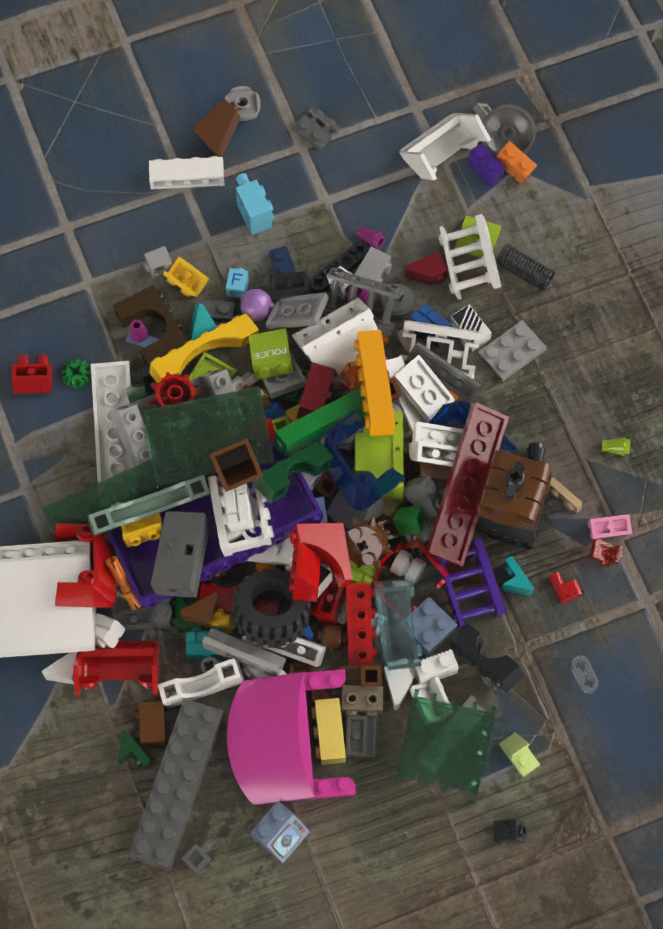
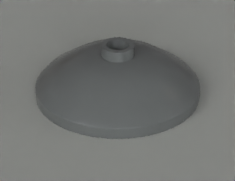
[482,104,536,157]

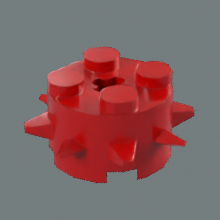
[148,372,201,421]

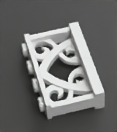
[208,475,274,557]

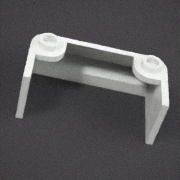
[399,113,491,180]

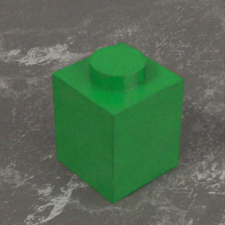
[393,505,427,536]

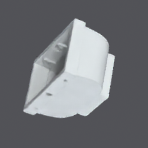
[292,298,378,375]

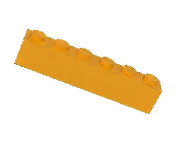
[354,330,395,436]

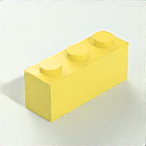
[311,698,346,765]

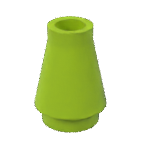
[602,437,630,456]

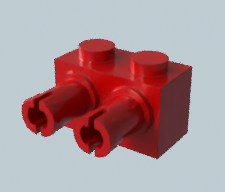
[12,354,52,394]
[309,579,346,625]

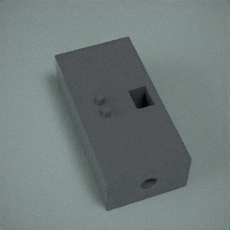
[151,511,211,597]

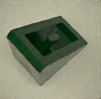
[126,378,152,403]

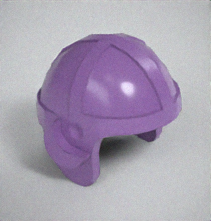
[240,289,274,322]

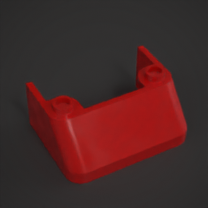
[54,523,117,608]
[73,641,160,696]

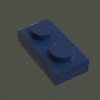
[269,246,296,275]

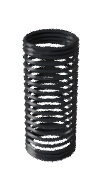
[496,243,555,291]

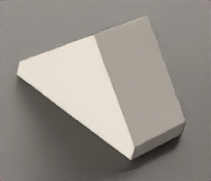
[42,652,77,684]

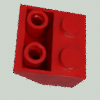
[289,543,321,602]

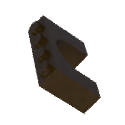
[113,285,190,366]

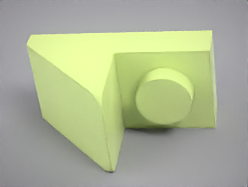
[499,732,540,777]

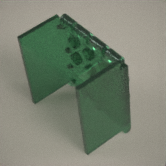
[395,689,496,804]

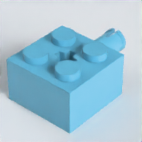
[236,173,274,235]

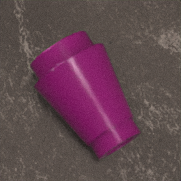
[356,226,385,250]
[129,320,148,342]

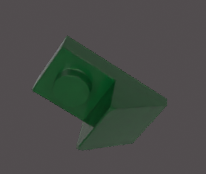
[118,730,152,770]

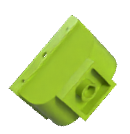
[355,412,404,503]

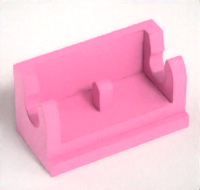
[587,514,632,539]

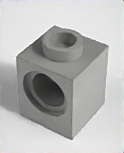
[143,246,173,278]

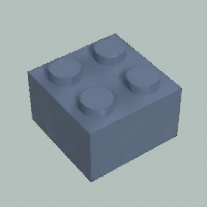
[400,597,457,658]

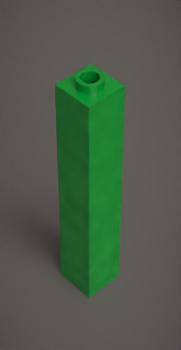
[274,388,367,457]

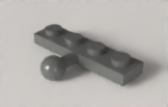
[406,342,481,402]

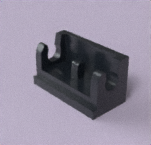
[269,271,310,299]

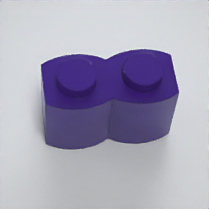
[468,144,504,187]

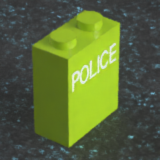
[249,328,294,380]

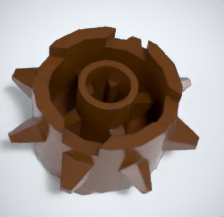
[345,517,392,568]

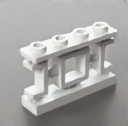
[399,320,481,379]

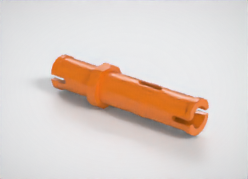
[105,556,141,610]

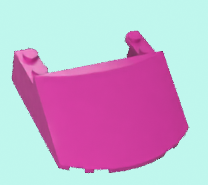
[227,669,356,805]

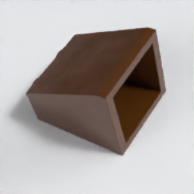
[209,439,263,492]

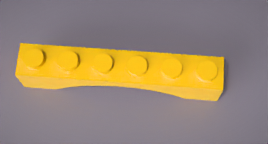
[149,313,259,383]

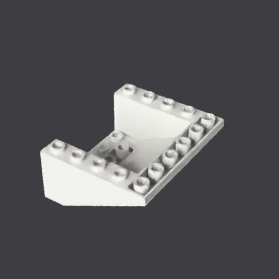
[0,540,96,658]

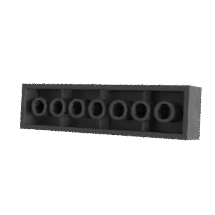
[129,698,224,872]

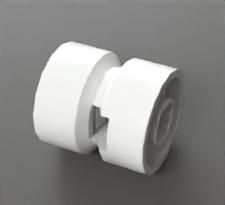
[390,549,427,585]

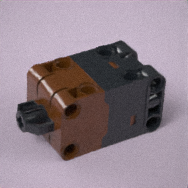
[478,450,552,550]

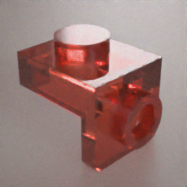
[589,538,623,567]

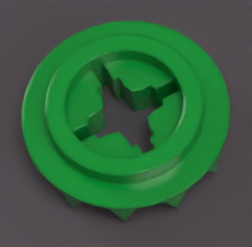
[61,358,91,388]

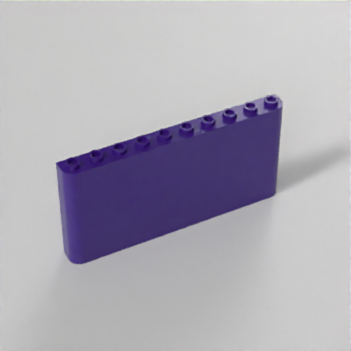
[107,440,324,608]

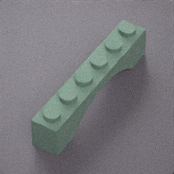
[87,475,210,536]

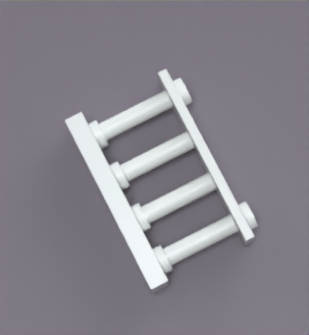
[438,214,501,300]

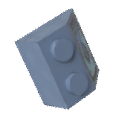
[251,801,310,864]

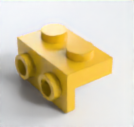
[163,257,210,297]
[121,513,163,547]

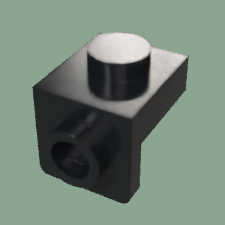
[494,819,527,843]

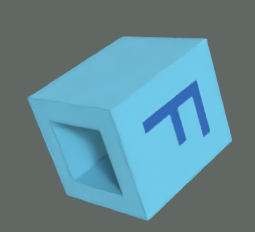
[226,268,249,298]

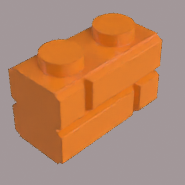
[495,141,537,184]

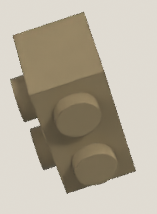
[342,685,383,717]

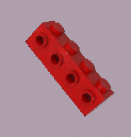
[346,581,377,665]

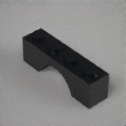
[450,623,524,693]

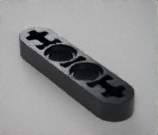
[310,242,369,294]

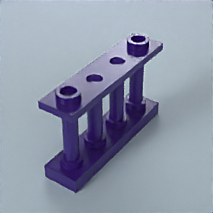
[434,537,506,629]

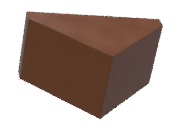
[180,592,219,628]

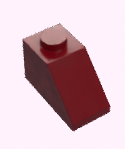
[404,252,448,285]

